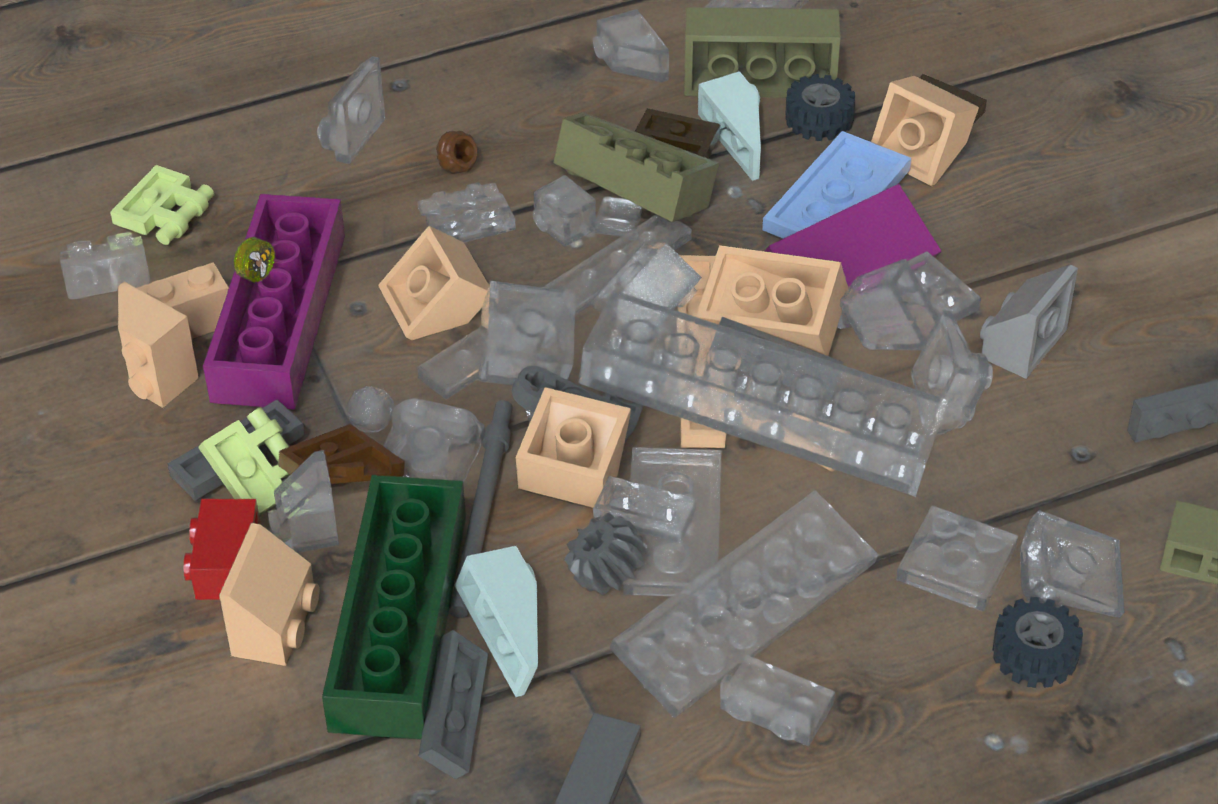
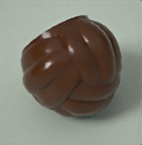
[436,131,478,173]

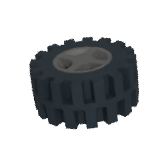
[785,74,855,141]
[992,597,1083,688]

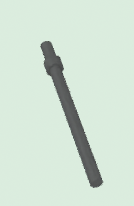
[449,400,513,618]

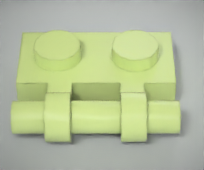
[111,165,214,245]
[198,407,305,515]

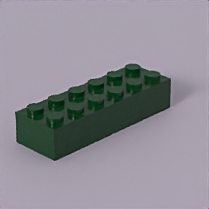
[322,475,466,739]

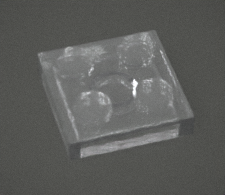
[896,505,1018,612]

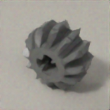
[564,513,647,595]

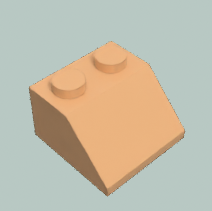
[871,76,979,186]
[378,226,494,340]
[137,262,229,339]
[118,281,199,408]
[516,387,631,510]
[219,523,319,666]

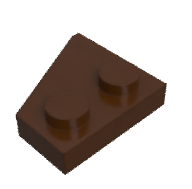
[278,424,405,486]

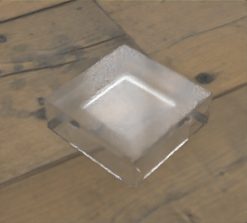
[595,197,642,238]

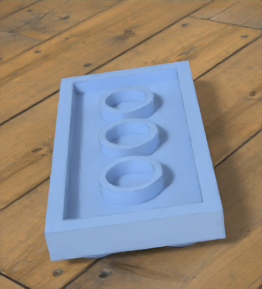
[762,131,911,239]

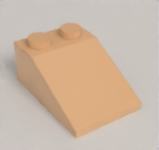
[696,245,848,356]

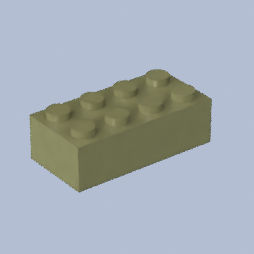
[684,7,840,98]

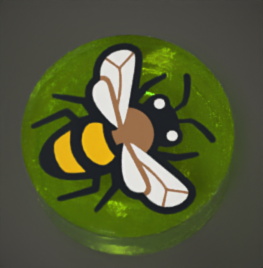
[234,237,275,282]

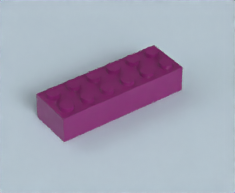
[203,194,345,409]

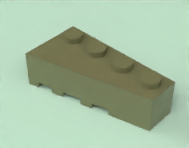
[553,112,719,222]

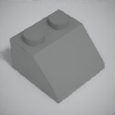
[980,265,1078,379]

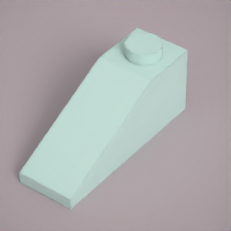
[698,71,761,181]
[455,546,538,697]

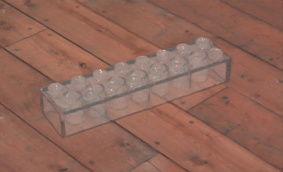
[578,290,949,497]

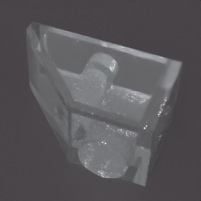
[593,9,669,82]
[267,450,339,553]

